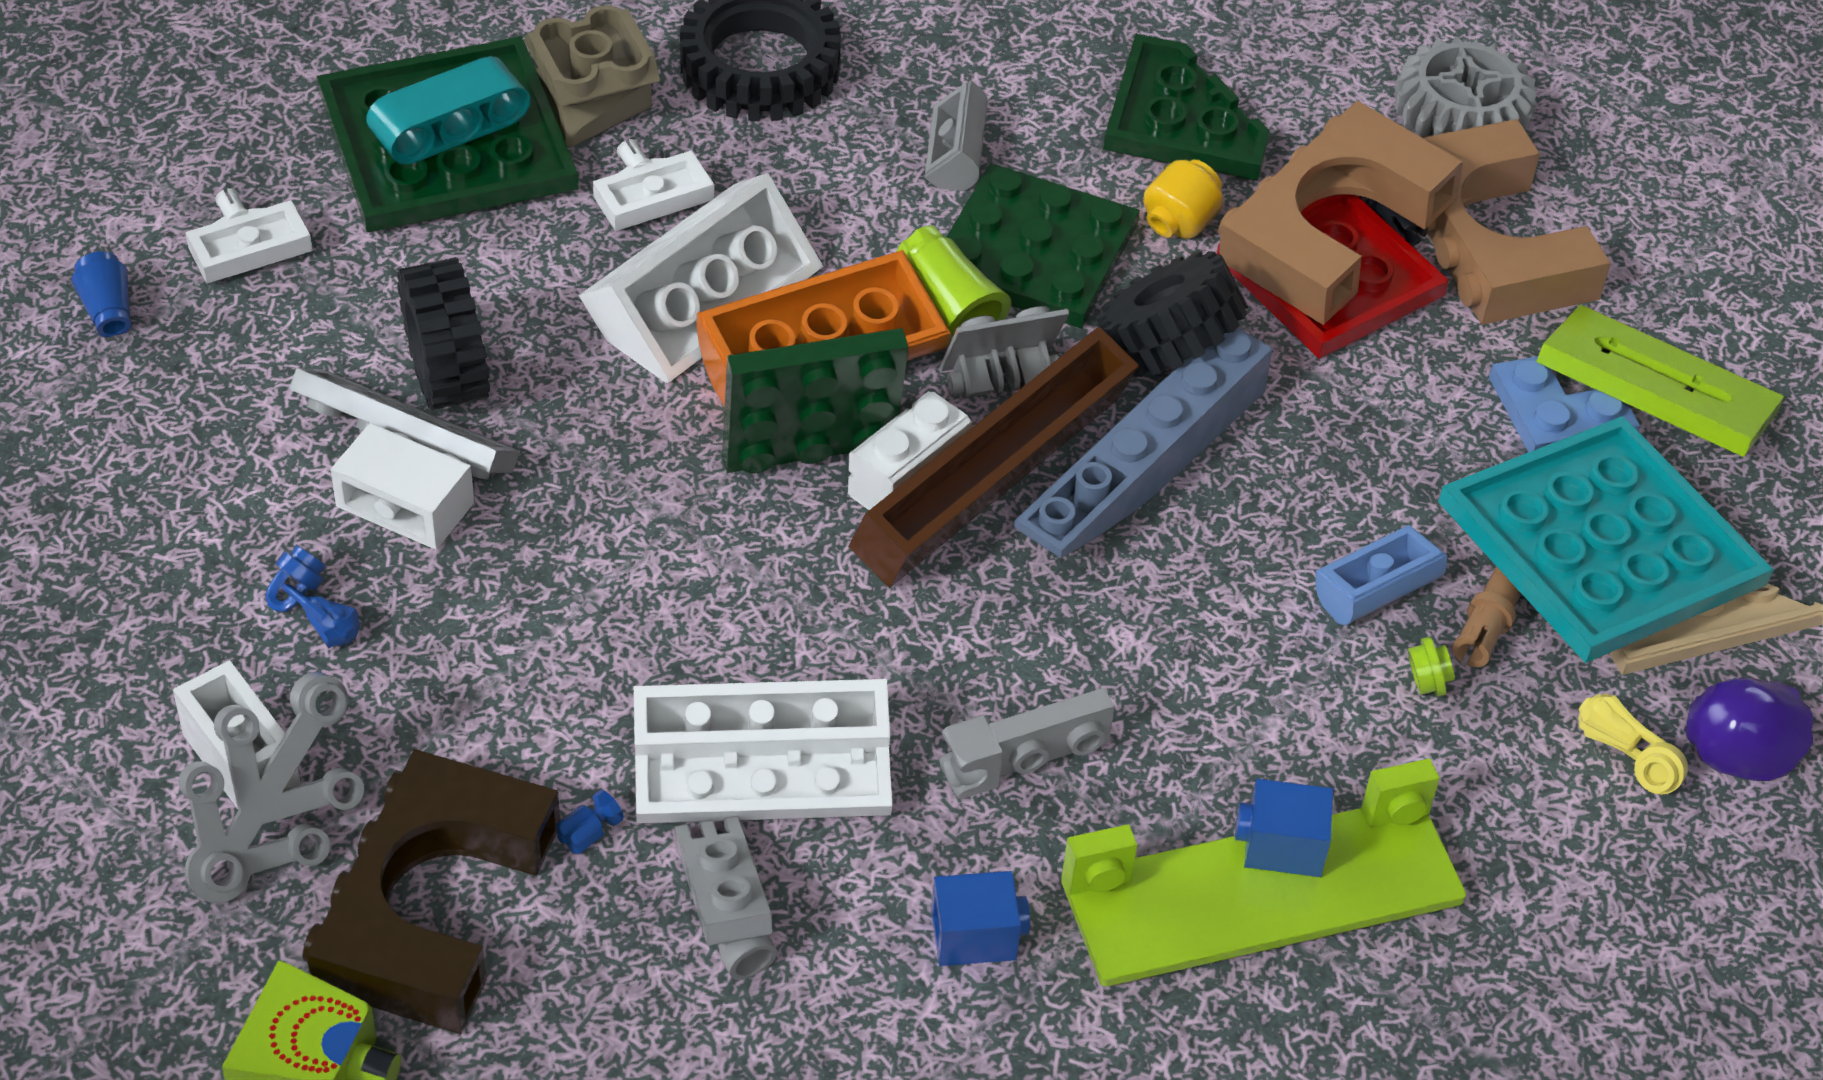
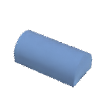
[1315,525,1447,625]

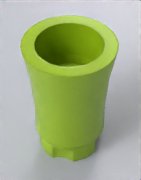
[896,225,1011,346]

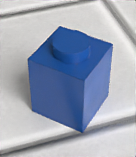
[1235,778,1333,877]
[931,871,1030,966]

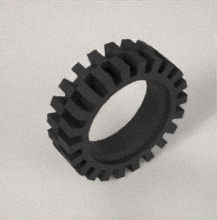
[680,0,841,122]

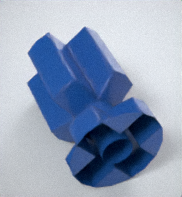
[556,790,624,854]

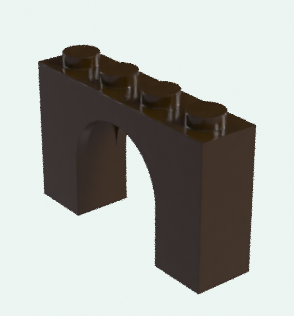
[303,749,560,1035]

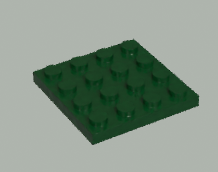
[317,36,579,233]

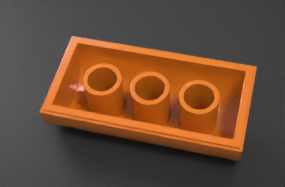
[696,250,951,407]

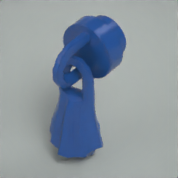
[265,544,361,648]

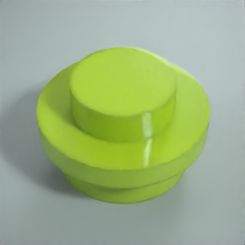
[1407,636,1455,697]

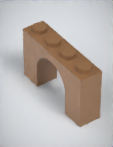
[1218,100,1463,325]
[1423,119,1611,325]

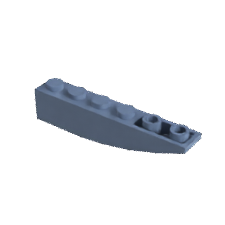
[1014,328,1273,558]

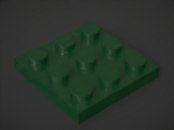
[946,163,1140,329]
[722,328,909,473]

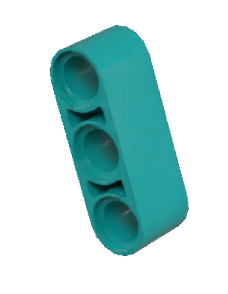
[366,56,531,165]

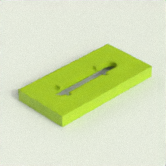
[1536,304,1785,457]

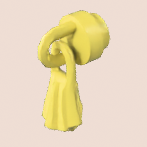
[1578,693,1688,795]

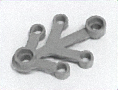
[179,672,364,903]

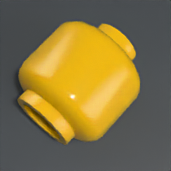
[1143,160,1223,239]

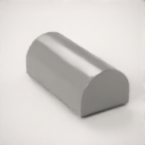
[925,80,988,191]

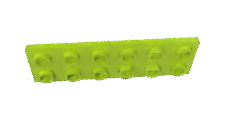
[1061,758,1466,987]

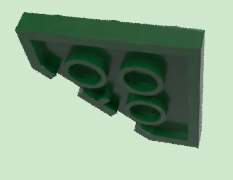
[1103,34,1270,181]

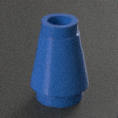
[71,251,131,338]

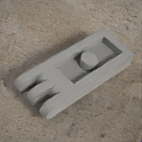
[674,816,773,946]

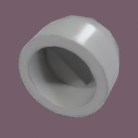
[719,935,777,980]

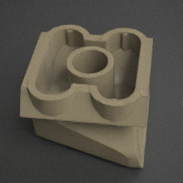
[524,5,660,148]

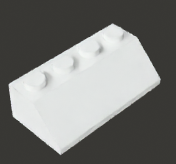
[578,173,823,383]

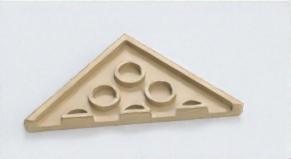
[1609,584,1823,675]

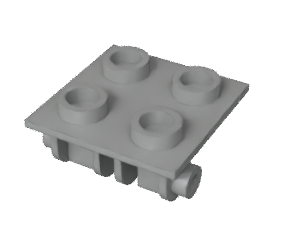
[939,306,1069,399]

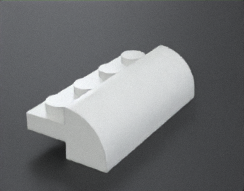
[634,679,892,823]

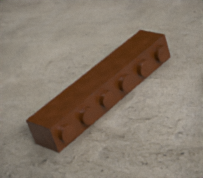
[848,326,1139,588]

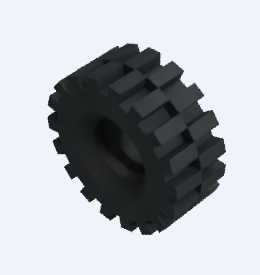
[1096,251,1248,377]
[397,257,490,410]

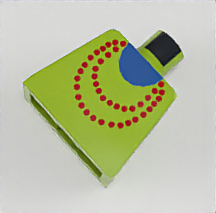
[222,960,401,1080]

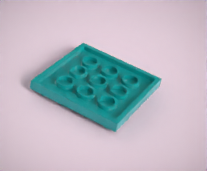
[1438,416,1774,663]

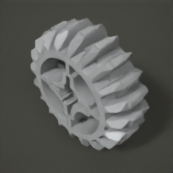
[1395,36,1537,138]

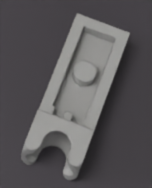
[939,688,1115,800]

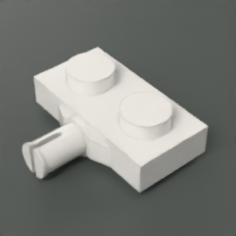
[593,139,714,231]
[186,188,313,284]

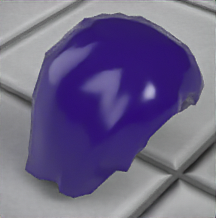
[1684,677,1814,781]

